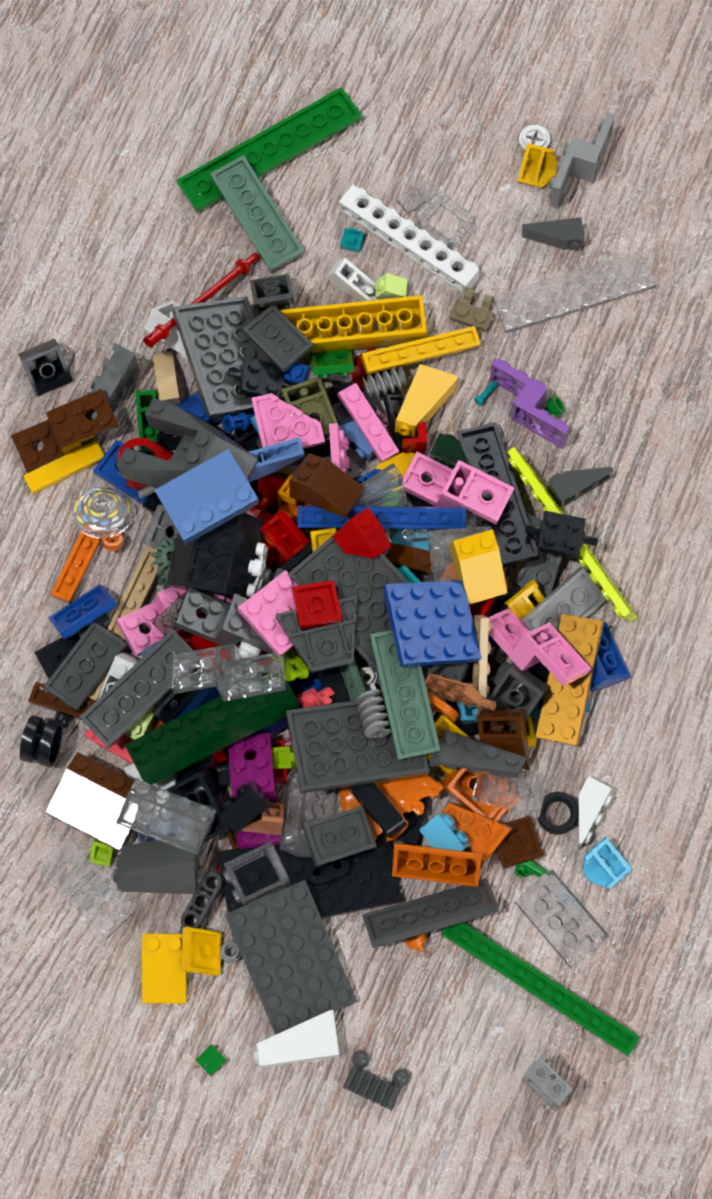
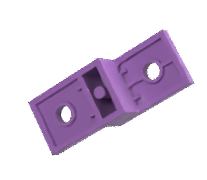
[490,358,570,449]

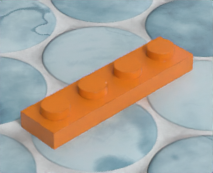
[51,522,105,604]

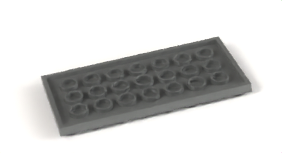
[288,528,443,681]

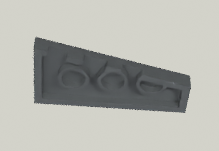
[429,730,526,778]

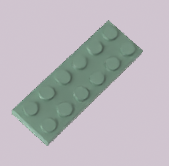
[210,155,304,272]
[369,630,441,761]

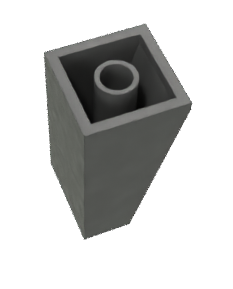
[113,833,200,894]

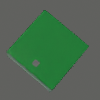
[195,1044,227,1076]

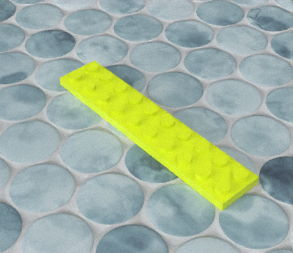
[507,447,638,622]

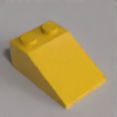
[448,529,507,605]
[142,934,188,1004]

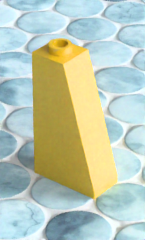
[395,364,458,438]

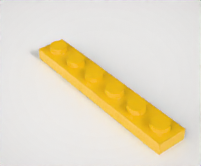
[361,326,481,374]

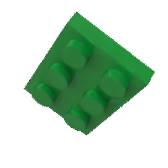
[311,349,354,378]

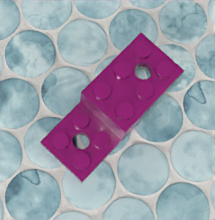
[228,733,282,849]

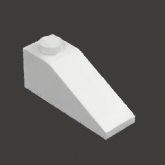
[326,258,380,302]

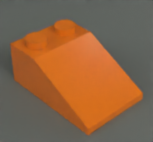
[440,767,519,822]

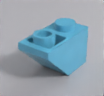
[419,812,471,851]

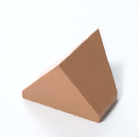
[241,802,284,835]

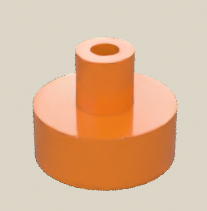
[102,530,123,551]
[404,934,427,952]

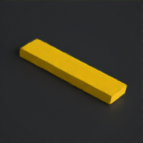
[23,440,104,494]

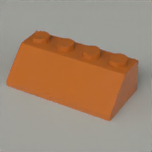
[392,843,482,887]

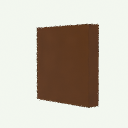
[496,815,544,870]

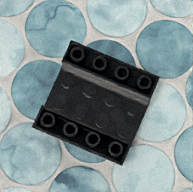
[166,512,266,599]

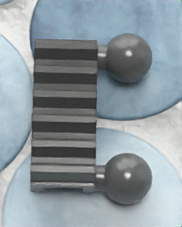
[343,1050,410,1111]

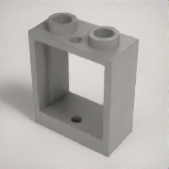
[522,1057,573,1111]

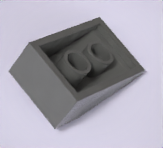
[250,274,294,310]
[475,663,550,720]

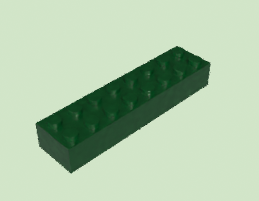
[125,667,300,788]

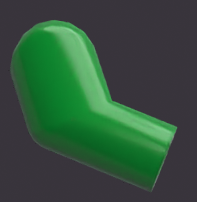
[515,860,548,879]

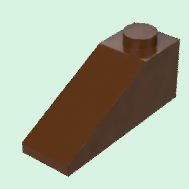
[383,543,437,576]

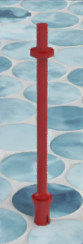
[143,252,259,348]

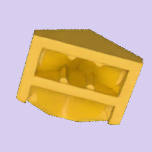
[517,143,558,188]

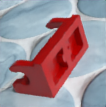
[260,509,310,561]

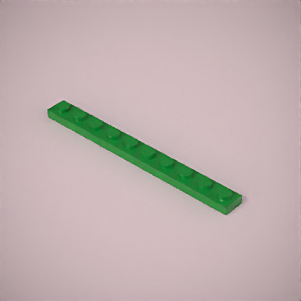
[441,922,640,1057]

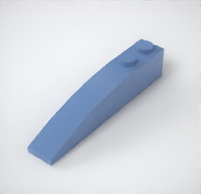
[248,437,305,483]

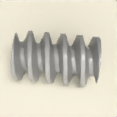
[362,366,407,399]
[356,689,392,738]

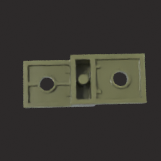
[281,353,338,438]

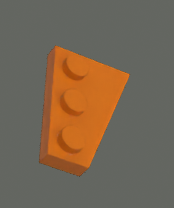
[441,802,513,862]

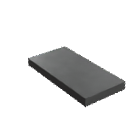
[43,621,128,712]

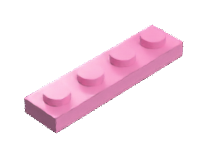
[338,383,399,463]

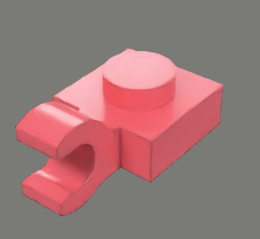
[296,687,334,708]

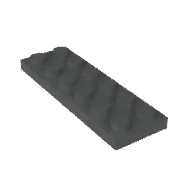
[80,629,203,748]
[362,878,499,948]

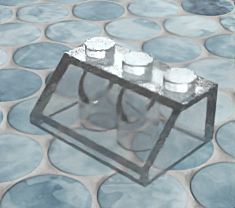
[472,769,544,817]

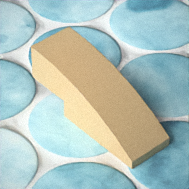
[153,351,181,405]

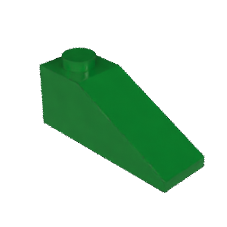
[135,388,160,452]

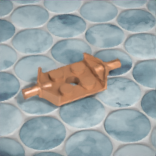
[425,673,496,715]

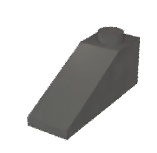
[522,217,585,250]
[547,467,614,508]

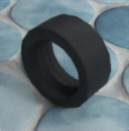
[537,792,579,835]

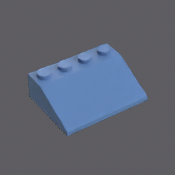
[155,449,259,545]

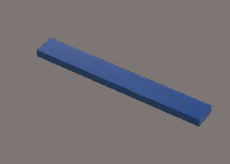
[297,505,466,529]

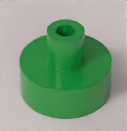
[544,395,565,417]

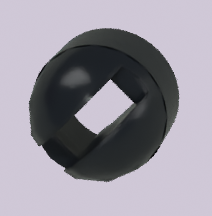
[54,712,72,729]

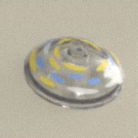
[72,487,134,538]

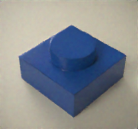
[284,363,309,384]

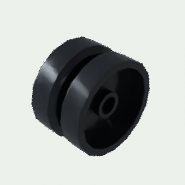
[20,715,63,767]

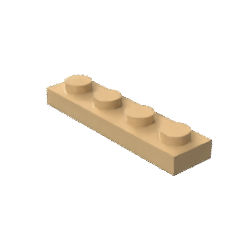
[472,615,491,698]

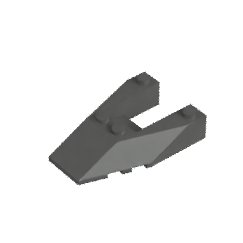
[116,398,258,488]

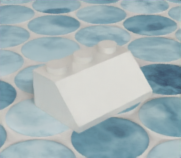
[144,300,188,360]

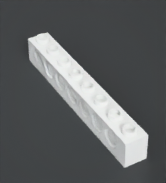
[339,185,480,294]

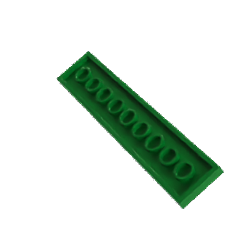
[176,87,362,213]

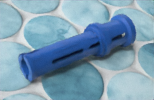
[222,412,255,433]

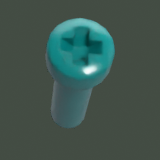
[474,381,498,406]

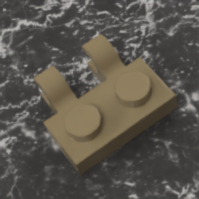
[449,288,494,333]

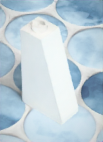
[254,1010,340,1068]

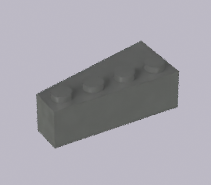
[84,343,140,420]

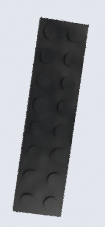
[457,422,540,568]

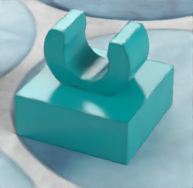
[340,228,364,253]

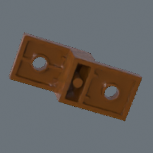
[11,389,119,473]

